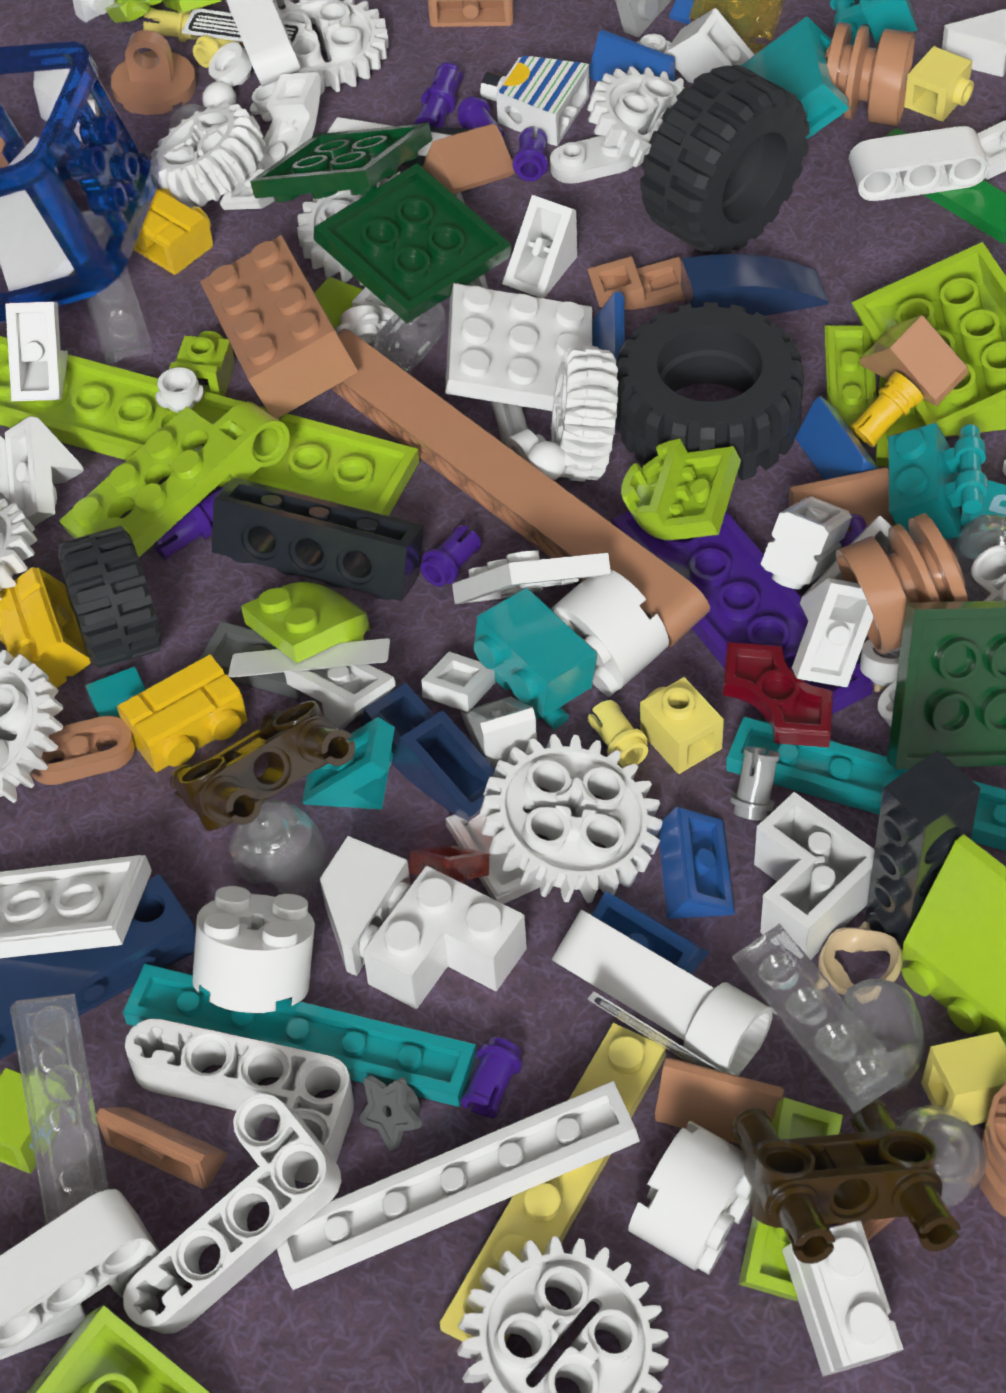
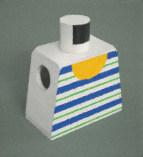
[480,56,589,146]

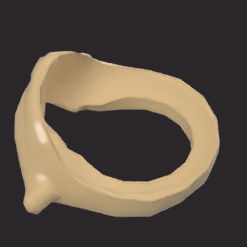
[818,922,902,1000]

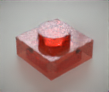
[409,845,490,885]

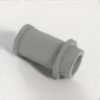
[730,746,780,820]

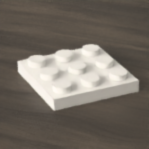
[445,283,592,411]

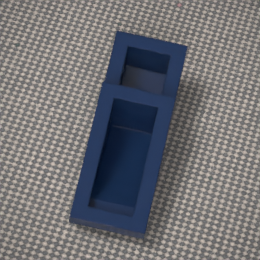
[681,254,829,316]
[360,683,495,822]

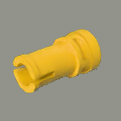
[850,372,924,447]

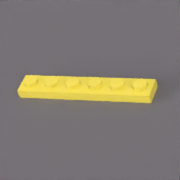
[440,1023,666,1343]

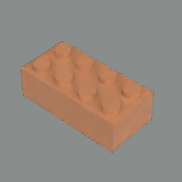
[200,235,359,419]

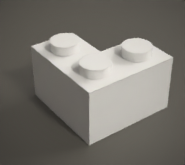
[754,792,875,966]
[363,866,527,1010]

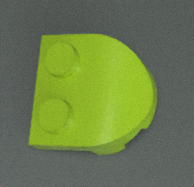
[621,439,741,540]
[241,582,370,664]

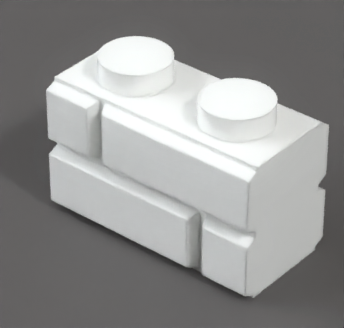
[761,496,852,589]
[782,1221,903,1376]

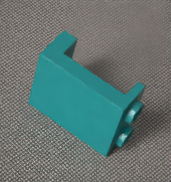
[741,16,850,140]

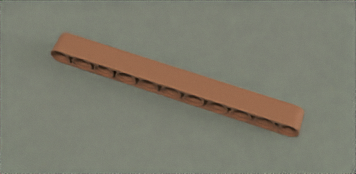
[333,328,710,647]

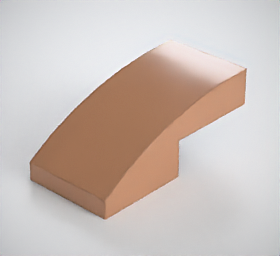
[587,256,685,310]

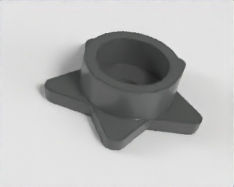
[359,1075,422,1151]

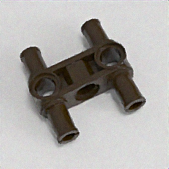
[170,701,355,831]
[732,1098,960,1264]

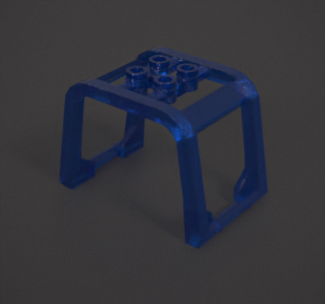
[0,41,159,322]

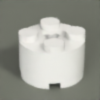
[551,570,669,697]
[192,886,315,1013]
[628,1121,751,1275]

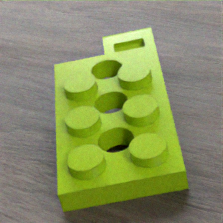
[59,402,290,557]

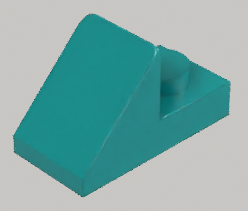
[302,717,395,809]

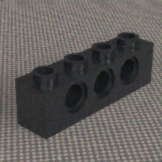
[211,477,424,601]
[866,750,981,951]

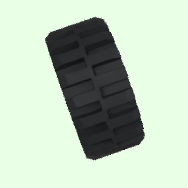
[640,65,810,255]
[616,302,804,481]

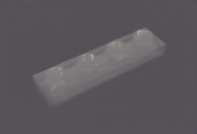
[72,207,152,364]
[731,924,906,1114]
[10,994,109,1225]

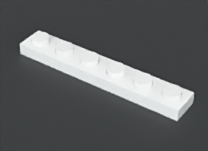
[277,1081,640,1290]

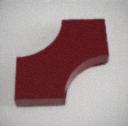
[723,642,833,748]

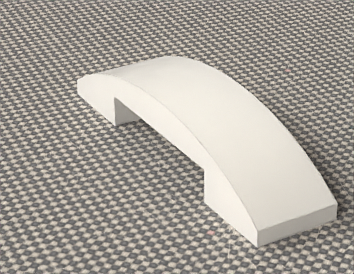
[220,72,321,210]

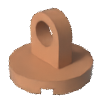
[111,30,196,115]

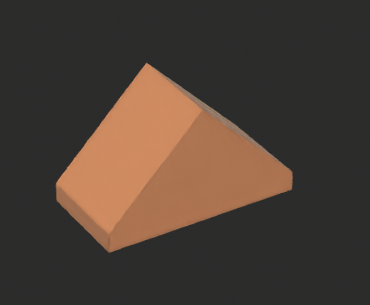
[860,315,968,406]

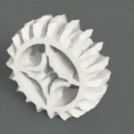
[148,102,266,208]
[550,345,619,482]

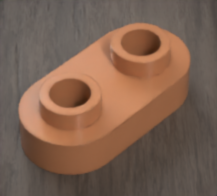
[30,716,135,785]

